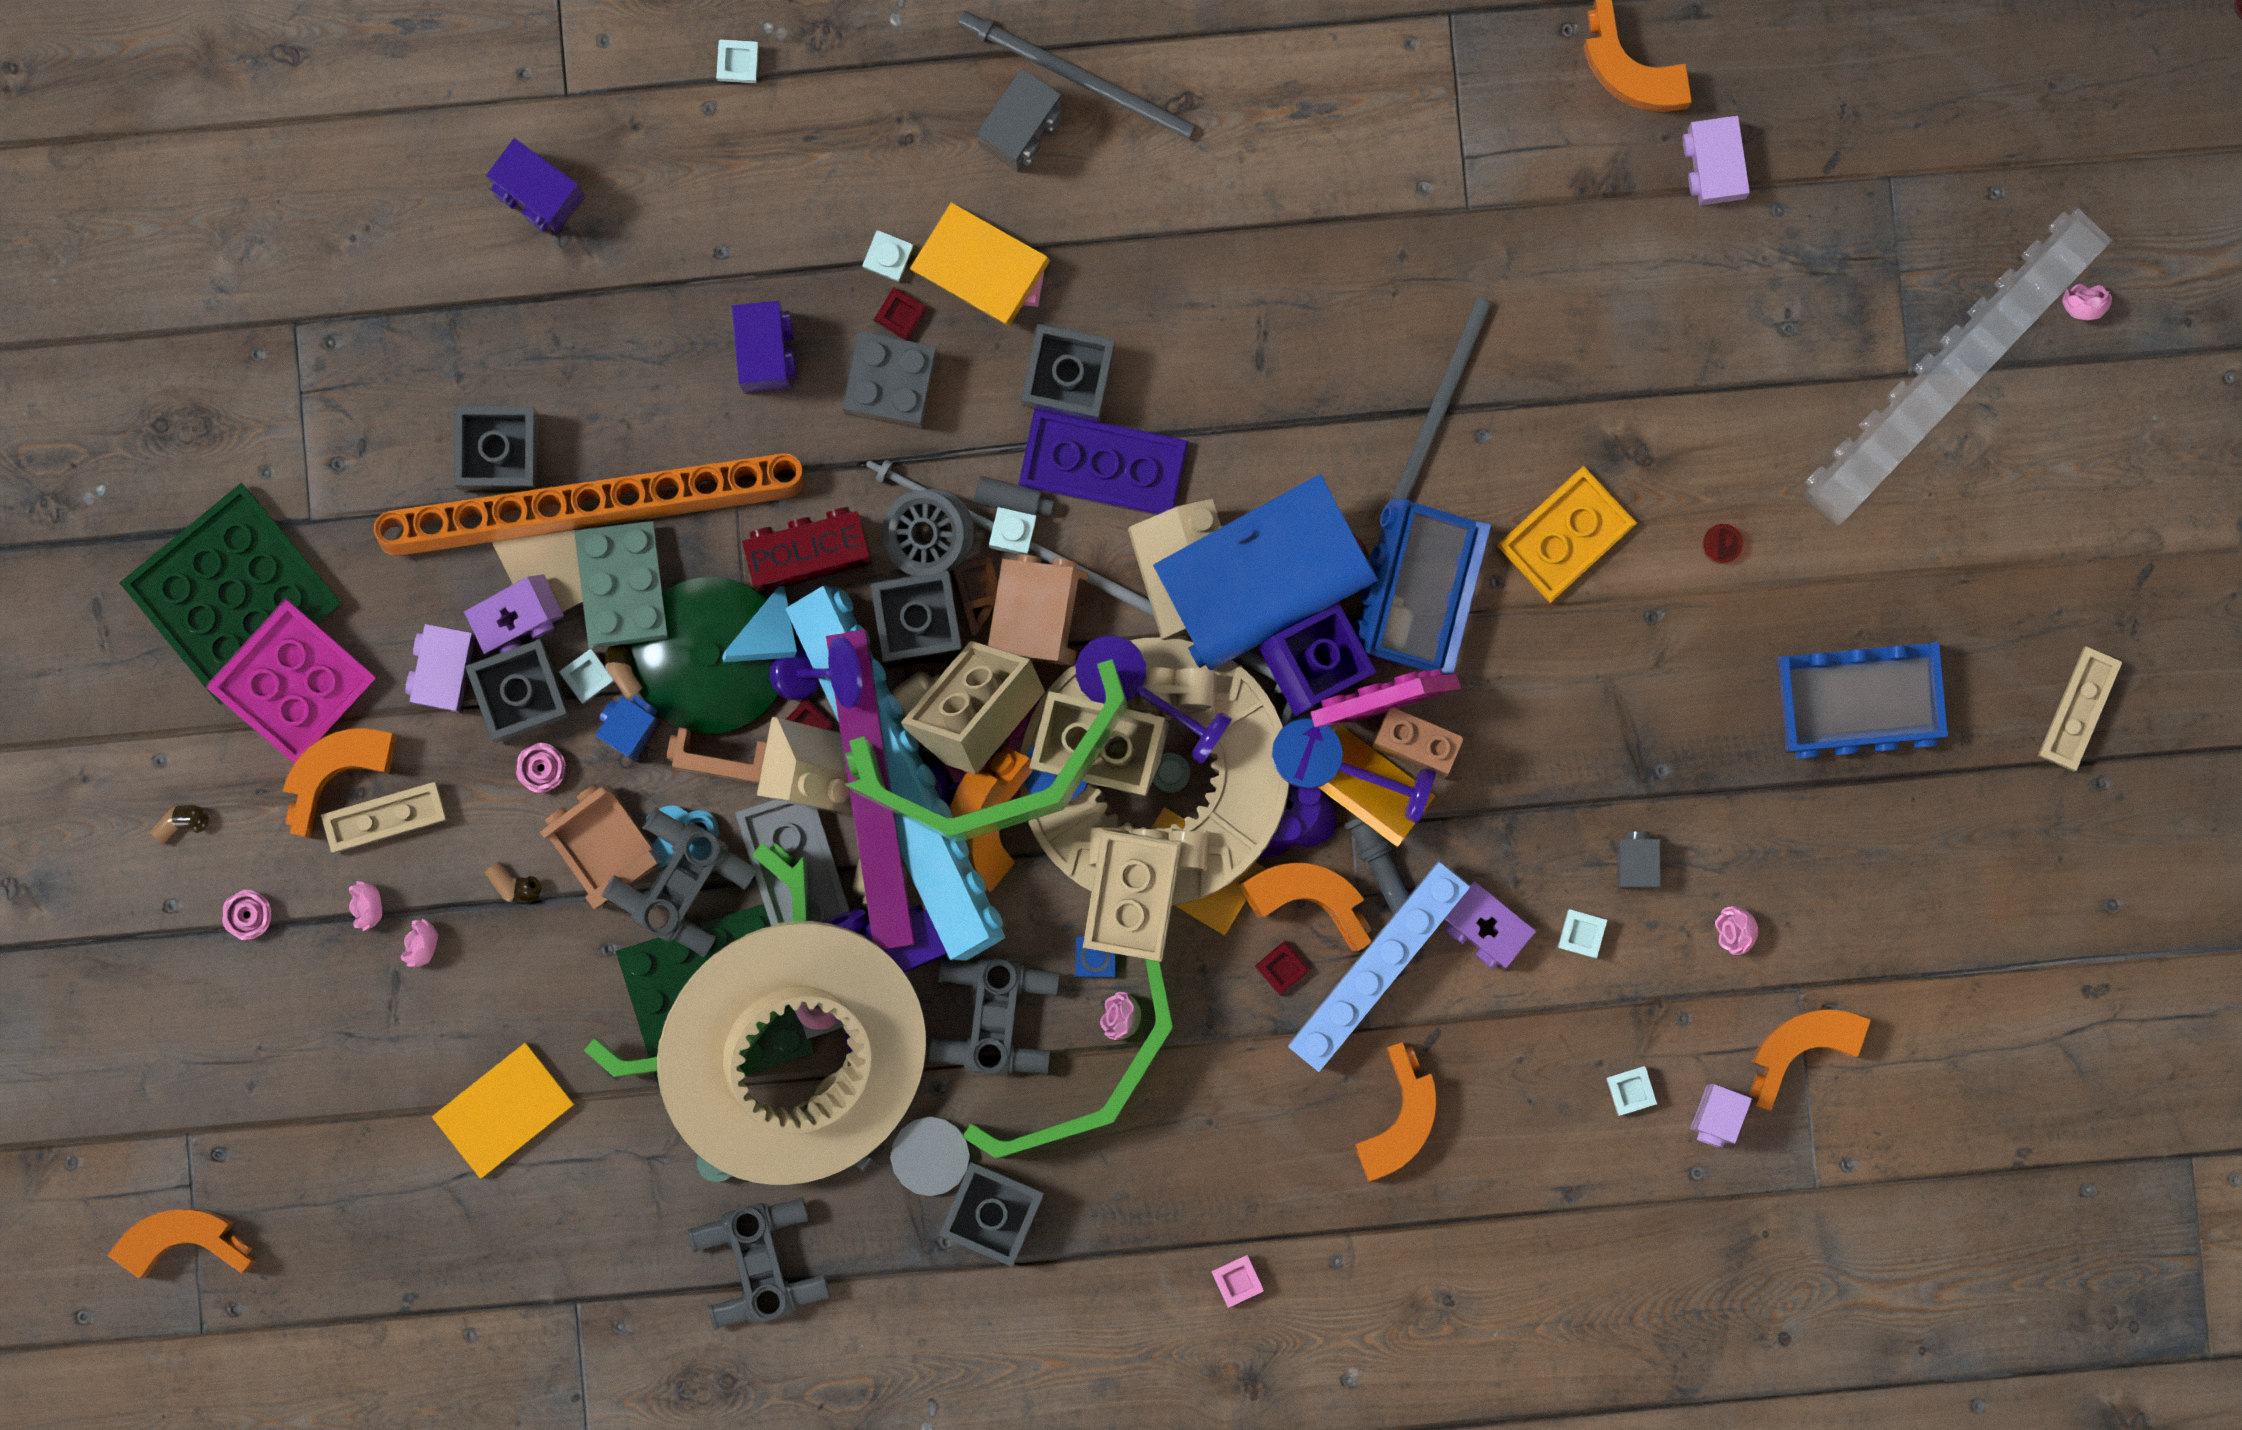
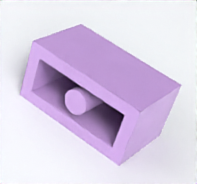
[1683,116,1750,206]
[405,624,476,713]
[1690,1084,1752,1148]

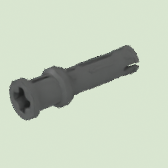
[1344,817,1410,915]

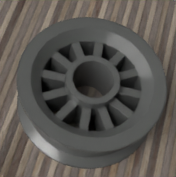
[882,489,974,576]

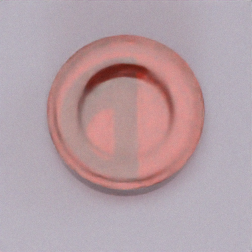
[1702,524,1743,564]

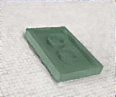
[574,521,668,649]

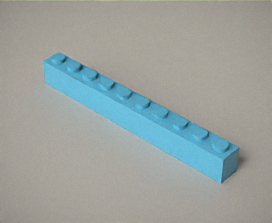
[785,586,1006,960]

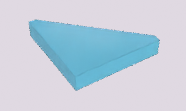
[722,586,797,662]

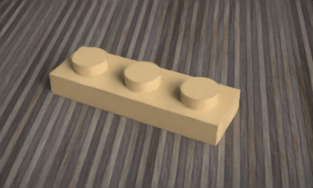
[2038,647,2122,771]
[321,782,447,853]

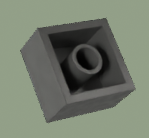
[977,68,1064,172]
[1021,324,1115,422]
[843,332,937,429]
[454,407,539,491]
[870,571,963,666]
[465,639,571,744]
[939,1162,1045,1267]

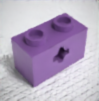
[464,574,564,654]
[1444,881,1536,970]

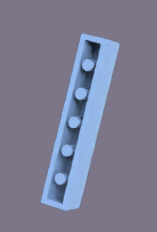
[1288,859,1470,1072]

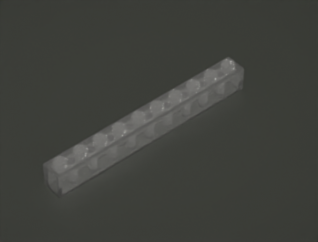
[1803,208,2112,528]

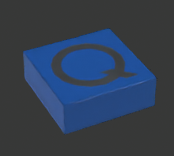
[1075,937,1115,978]

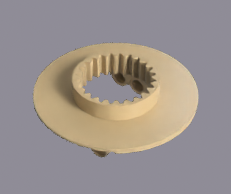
[1020,637,1290,906]
[657,921,926,1185]

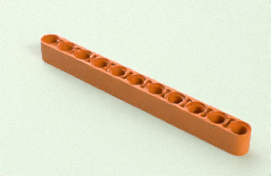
[374,453,804,556]

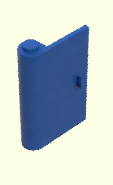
[1153,474,1378,670]

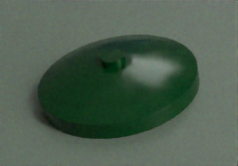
[631,577,779,735]

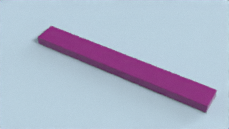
[826,629,915,950]

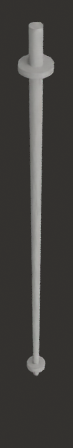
[866,460,1322,705]

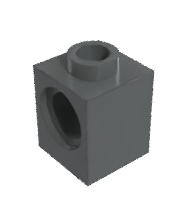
[1617,832,1661,888]

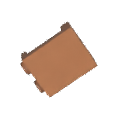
[988,554,1088,667]
[1372,707,1463,780]
[667,728,767,786]
[540,784,665,910]

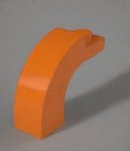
[1583,0,1692,112]
[283,728,397,838]
[950,746,1033,893]
[1237,863,1372,951]
[1749,1010,1871,1111]
[1354,1042,1436,1182]
[107,1209,257,1279]

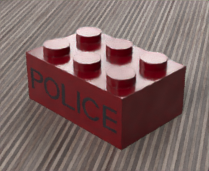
[742,507,873,594]

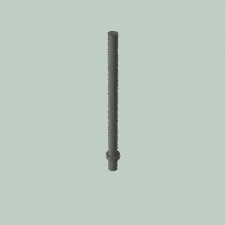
[958,11,1196,139]
[1376,297,1492,537]

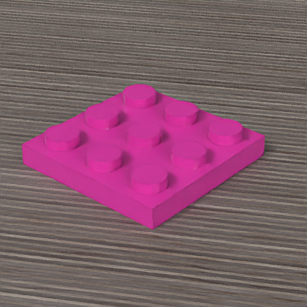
[206,598,376,764]
[1310,669,1461,727]

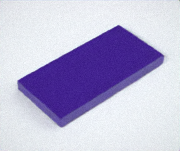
[1018,408,1188,515]

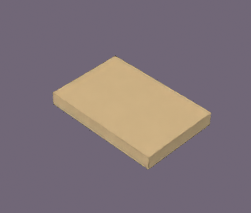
[492,486,583,613]
[1083,828,1182,961]

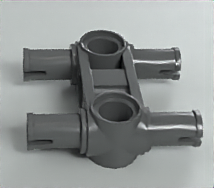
[601,807,757,958]
[929,957,1060,1076]
[687,1197,830,1330]

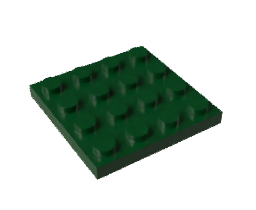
[119,482,343,705]
[616,904,815,1101]

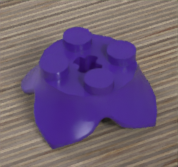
[1259,784,1336,858]

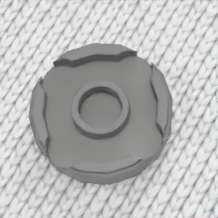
[890,1117,970,1196]

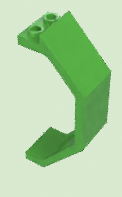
[845,659,1128,843]
[584,843,811,1077]
[963,959,1173,1158]

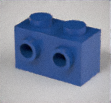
[595,695,661,762]

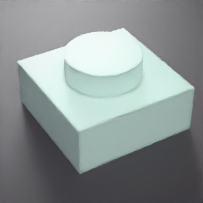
[716,40,759,83]
[862,230,914,283]
[989,507,1036,555]
[559,649,614,705]
[1558,909,1607,959]
[1606,1066,1657,1116]

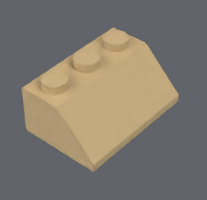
[1128,498,1221,640]
[901,641,1045,775]
[1029,691,1169,796]
[757,717,853,817]

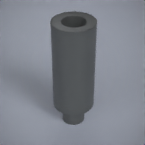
[973,475,1054,516]

